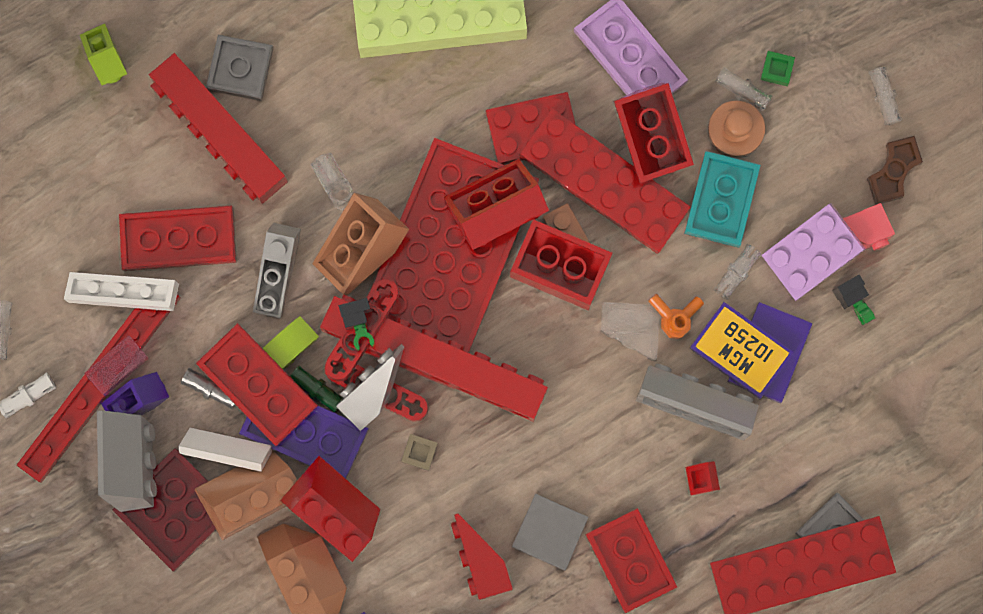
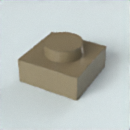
[401,434,438,471]

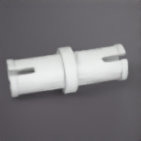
[0,373,56,419]

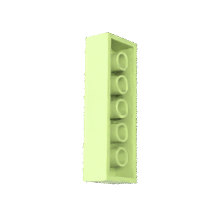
[353,0,527,58]

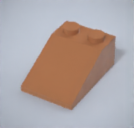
[312,193,409,296]

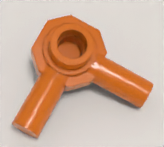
[648,293,704,339]

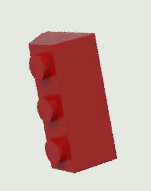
[614,82,694,183]
[443,159,549,250]
[510,219,613,311]
[280,456,380,562]

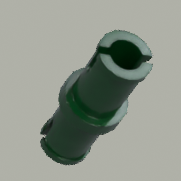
[290,365,343,413]

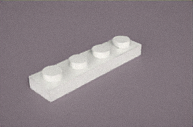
[64,272,179,311]

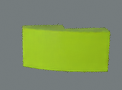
[263,316,319,370]

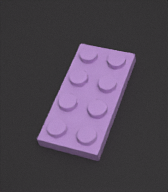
[574,0,688,95]

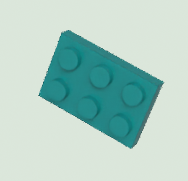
[684,151,761,248]

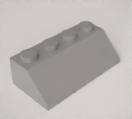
[636,364,759,441]

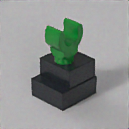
[832,274,875,325]
[338,298,375,351]

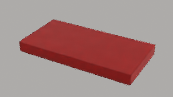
[119,205,237,271]
[196,323,318,447]

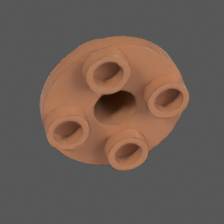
[708,101,765,157]

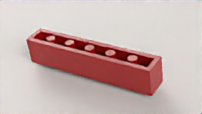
[148,53,288,204]

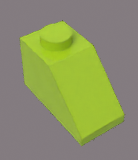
[80,24,127,85]

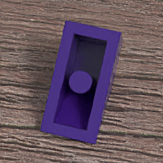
[101,372,169,415]

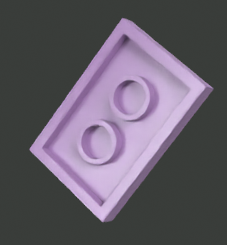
[762,203,866,301]

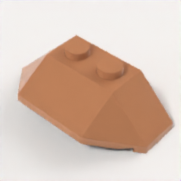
[257,524,347,614]

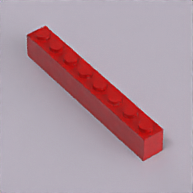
[320,295,548,422]

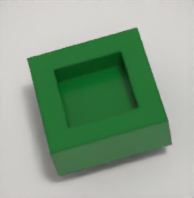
[760,51,795,87]

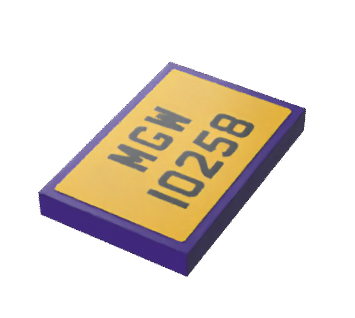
[690,302,794,400]

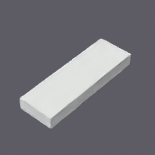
[179,428,272,472]

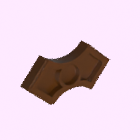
[867,136,923,205]

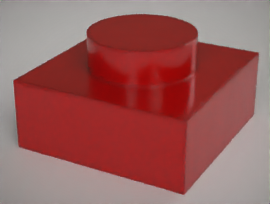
[685,461,720,496]

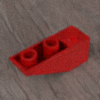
[451,514,513,600]

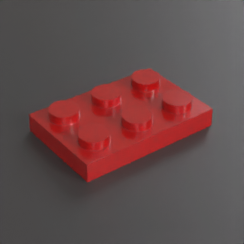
[486,92,576,165]
[585,508,677,614]

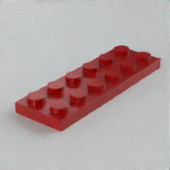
[519,109,691,254]
[710,516,896,614]

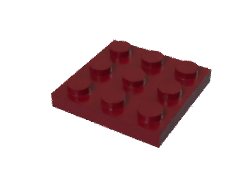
[112,448,216,572]

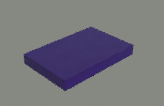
[727,302,812,404]

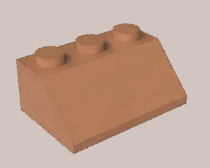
[195,449,297,541]

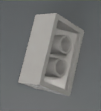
[97,410,157,512]

